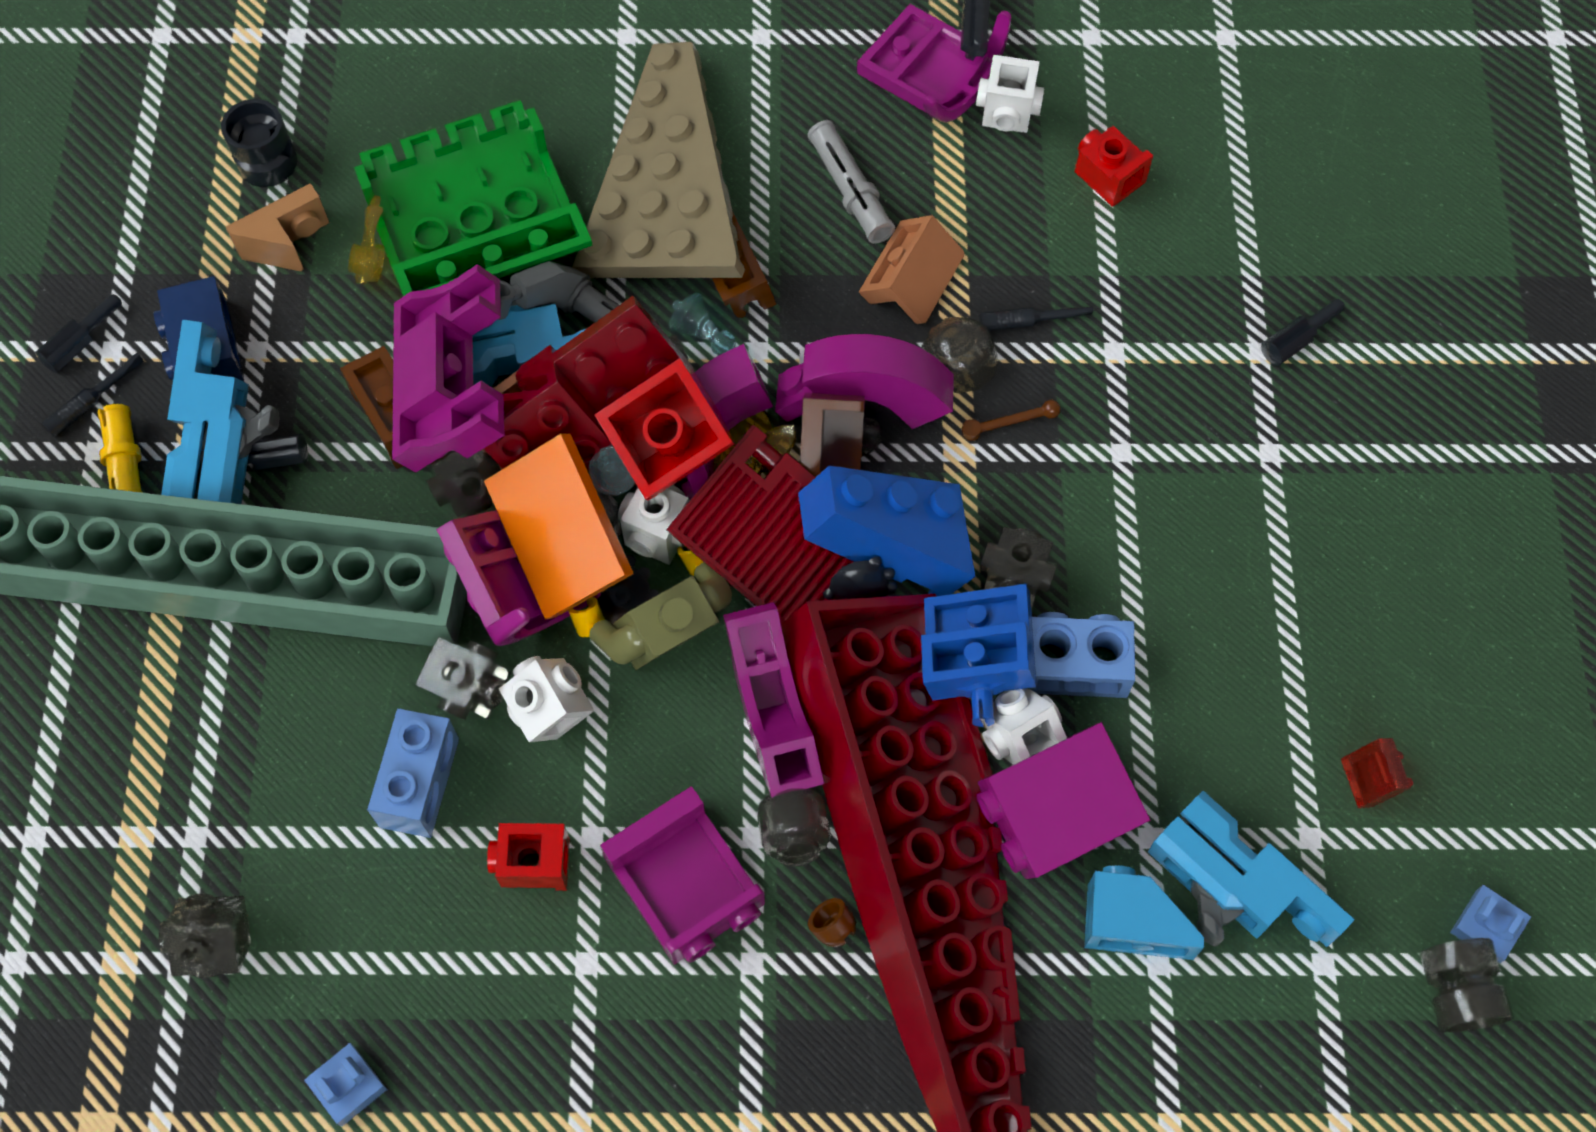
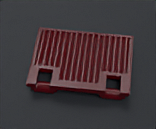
[666,425,854,624]

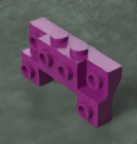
[392,264,505,473]

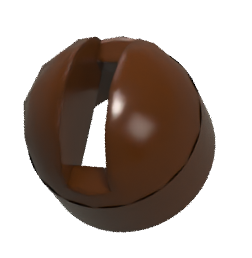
[808,898,856,947]

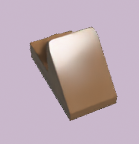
[225,183,329,271]

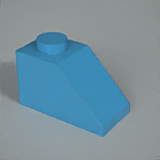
[1084,865,1204,960]

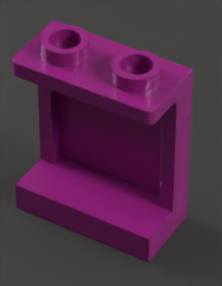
[977,722,1151,879]
[600,786,765,965]

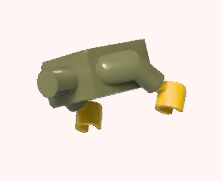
[568,547,732,671]

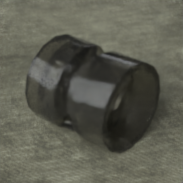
[1420,938,1514,1033]

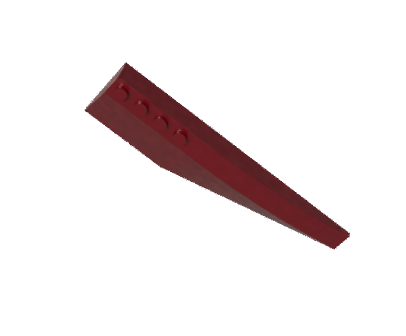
[781,594,1032,1132]

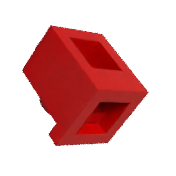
[1075,126,1153,207]
[487,823,570,891]

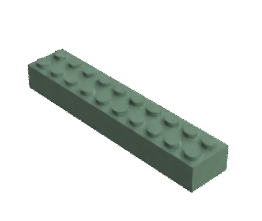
[0,476,467,649]

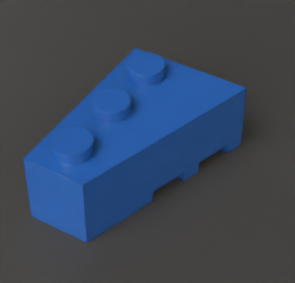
[798,466,975,596]

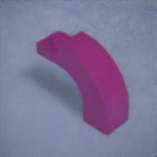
[775,334,954,429]
[674,344,773,501]
[723,602,824,798]

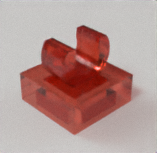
[1341,738,1413,808]

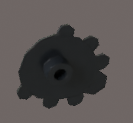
[597,555,659,624]
[823,556,898,600]

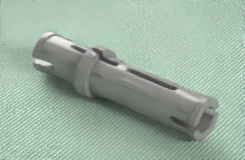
[807,120,895,244]

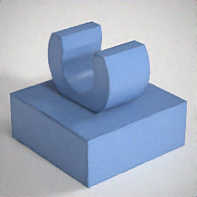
[1450,885,1531,965]
[304,1043,387,1127]

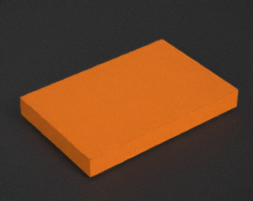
[484,434,634,620]

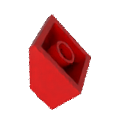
[595,358,734,501]

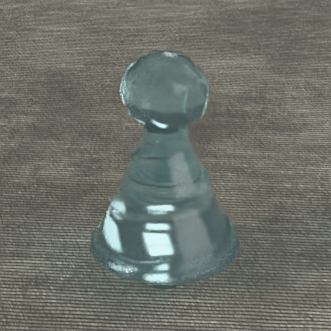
[668,293,736,356]
[589,446,635,496]

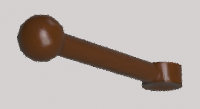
[962,400,1061,441]

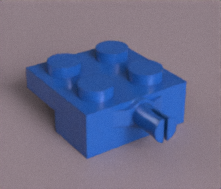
[921,584,1037,727]

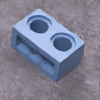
[1029,612,1135,698]
[367,708,459,838]

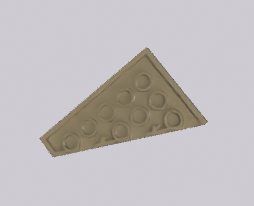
[572,41,745,278]

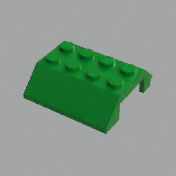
[354,100,593,296]

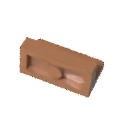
[859,215,964,324]

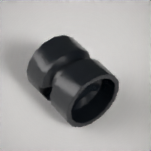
[221,99,297,187]

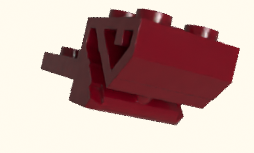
[484,296,694,473]

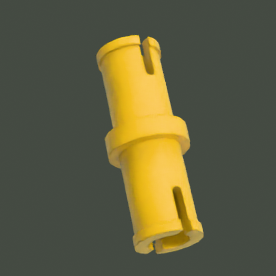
[97,404,143,493]

